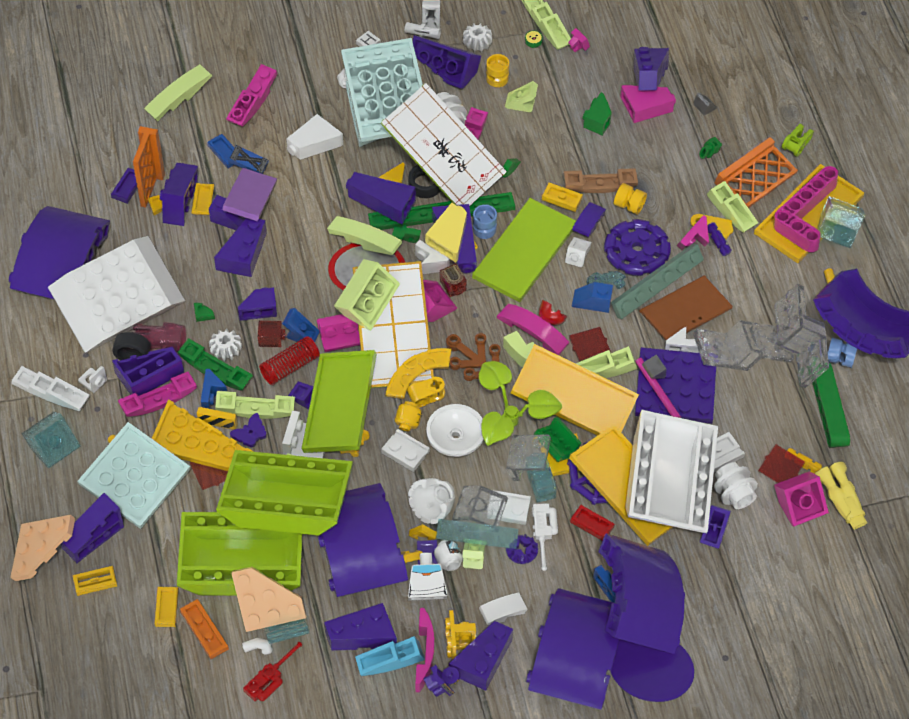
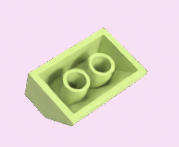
[334,259,400,331]

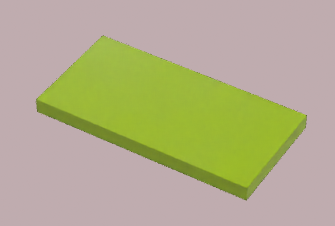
[472,198,576,303]
[301,350,377,453]

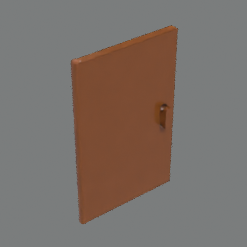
[639,275,733,341]

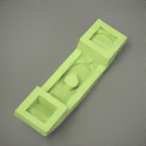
[215,391,295,419]

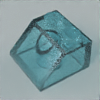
[21,412,80,468]

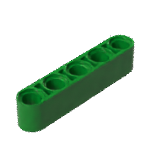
[810,363,850,448]

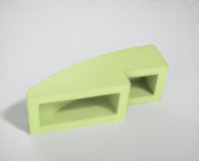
[706,181,758,233]
[503,331,534,367]
[575,346,638,378]

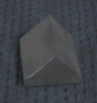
[693,93,717,116]
[642,355,666,379]

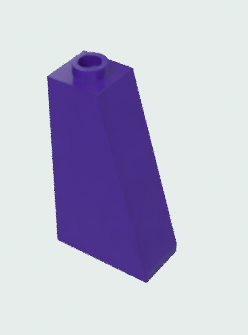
[346,172,416,224]
[432,204,477,273]

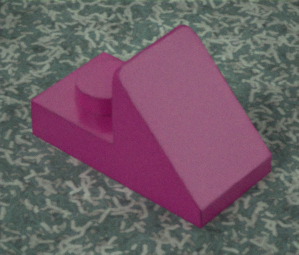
[676,215,709,250]

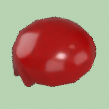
[538,300,567,326]

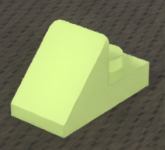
[505,81,538,112]
[462,539,486,569]

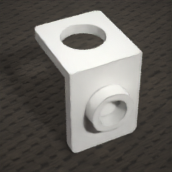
[78,366,107,393]

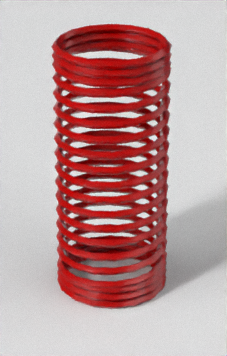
[259,336,320,385]

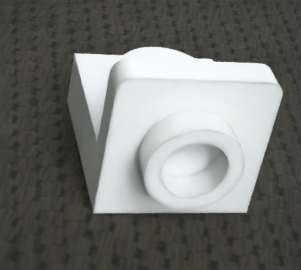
[565,237,592,267]

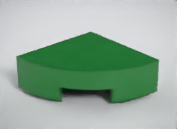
[502,158,521,178]
[194,303,215,322]

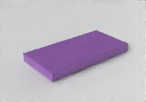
[222,168,277,221]

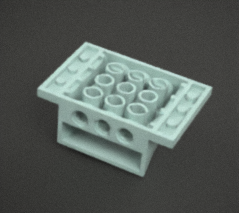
[341,38,423,147]

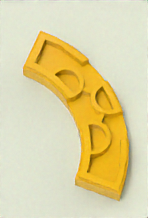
[385,348,451,399]

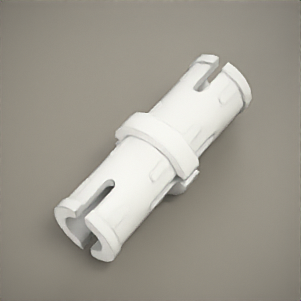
[405,22,441,39]

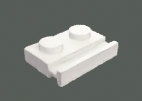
[381,429,430,472]
[714,432,745,472]
[486,490,531,525]

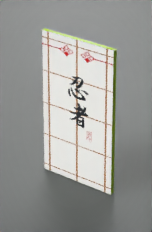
[380,83,507,206]

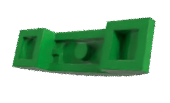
[178,338,253,391]

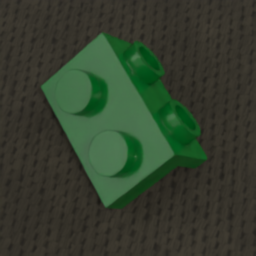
[534,417,581,462]

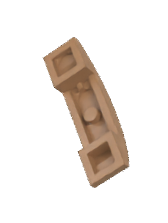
[563,168,638,193]

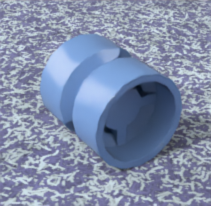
[473,205,497,239]
[826,337,857,368]

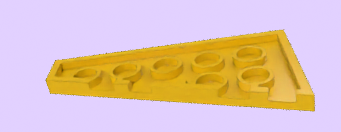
[152,399,254,471]

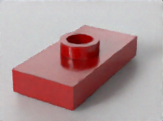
[570,505,615,541]

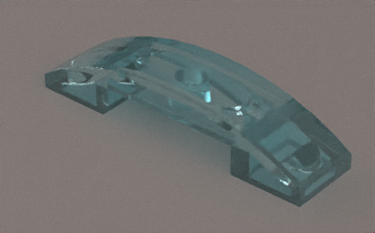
[436,519,519,549]

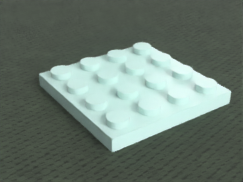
[77,422,191,529]

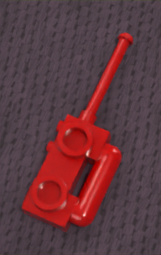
[243,642,302,702]

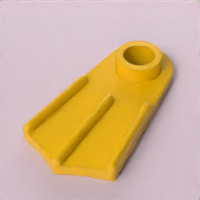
[690,214,734,240]

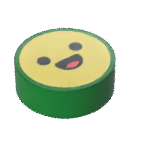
[525,30,542,48]

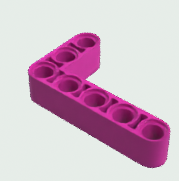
[774,166,838,252]

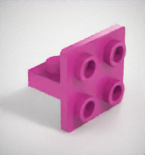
[317,314,360,352]

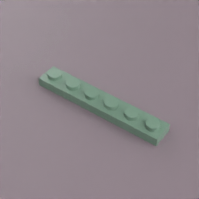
[611,243,704,319]

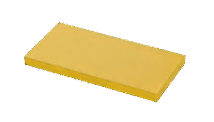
[754,164,864,263]
[511,344,639,436]
[569,424,673,546]

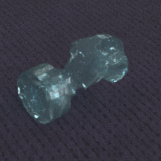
[587,271,626,289]

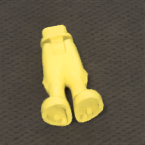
[815,462,867,530]

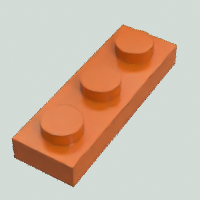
[180,599,229,660]

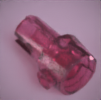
[132,322,186,353]

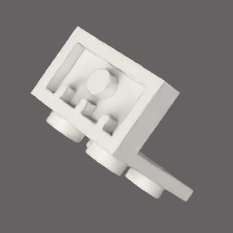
[282,410,325,458]

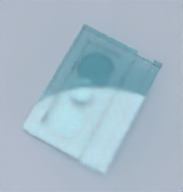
[263,619,309,644]

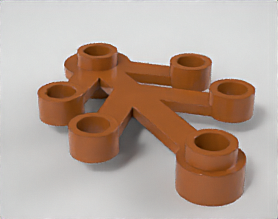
[446,333,501,381]

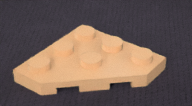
[10,515,75,581]
[231,567,307,632]

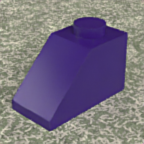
[209,195,246,231]
[238,287,277,321]

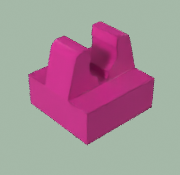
[568,28,590,52]

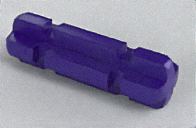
[707,222,732,256]

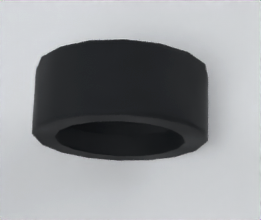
[408,165,441,199]
[112,332,151,360]

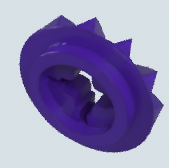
[506,534,538,564]

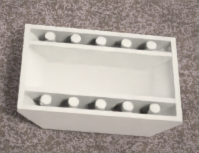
[48,236,185,353]
[625,410,718,534]

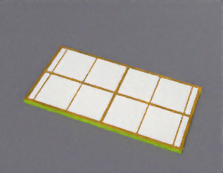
[353,261,434,388]

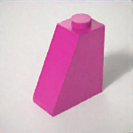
[620,85,676,123]

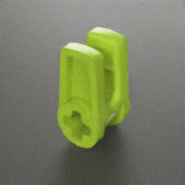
[781,124,814,157]

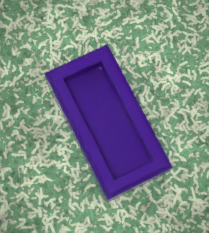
[111,168,138,204]

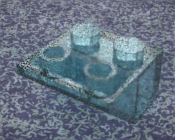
[818,196,865,248]

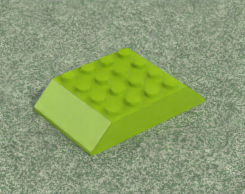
[216,450,353,535]
[177,512,302,596]

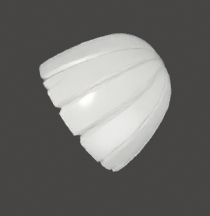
[408,478,455,524]

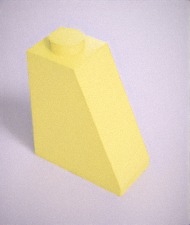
[425,203,467,263]

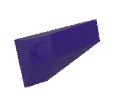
[412,35,481,89]

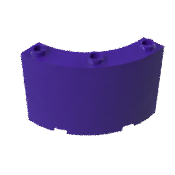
[9,206,110,299]
[813,268,909,358]
[318,483,408,597]
[598,533,685,654]
[526,588,620,710]

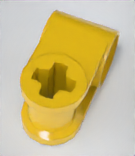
[407,377,445,408]

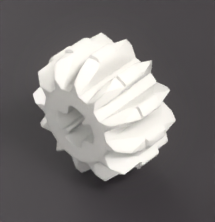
[463,23,492,53]
[209,328,242,362]

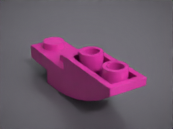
[226,64,278,127]

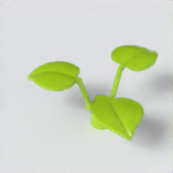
[479,361,562,446]

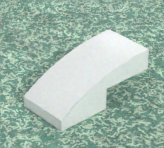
[479,593,527,625]

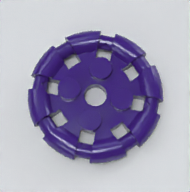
[604,219,671,276]

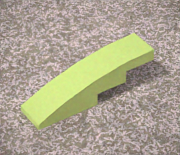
[521,0,571,50]
[144,64,212,121]
[327,216,402,255]

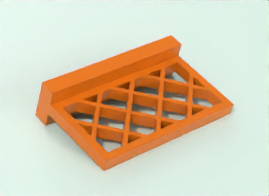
[133,126,165,208]
[714,137,798,208]

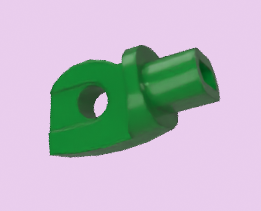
[699,137,722,159]
[392,225,421,243]

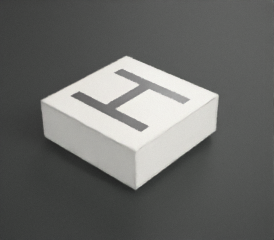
[356,31,381,47]

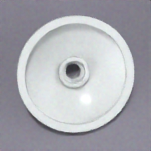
[426,404,484,457]

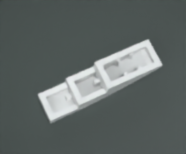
[12,366,90,411]

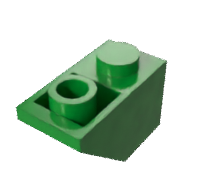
[582,92,612,136]

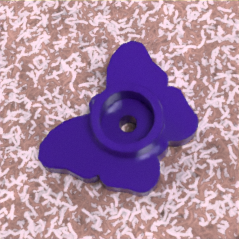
[230,413,267,447]

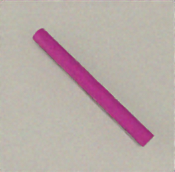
[635,358,681,418]

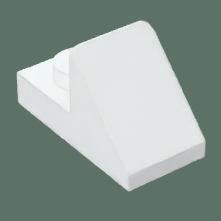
[415,240,450,274]
[665,327,705,353]

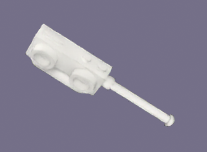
[532,504,558,571]

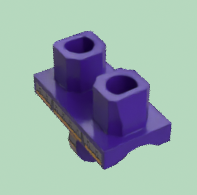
[423,665,460,697]

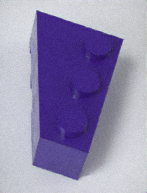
[112,347,184,396]

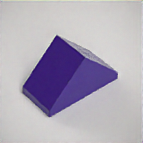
[700,505,731,549]

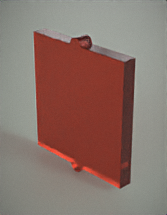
[569,327,611,362]
[758,444,805,483]
[189,462,228,490]

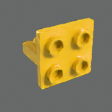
[445,610,476,660]

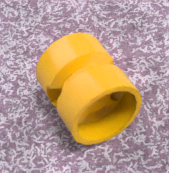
[486,54,509,87]
[614,183,647,215]

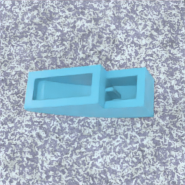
[355,636,425,676]

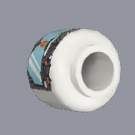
[434,540,463,571]

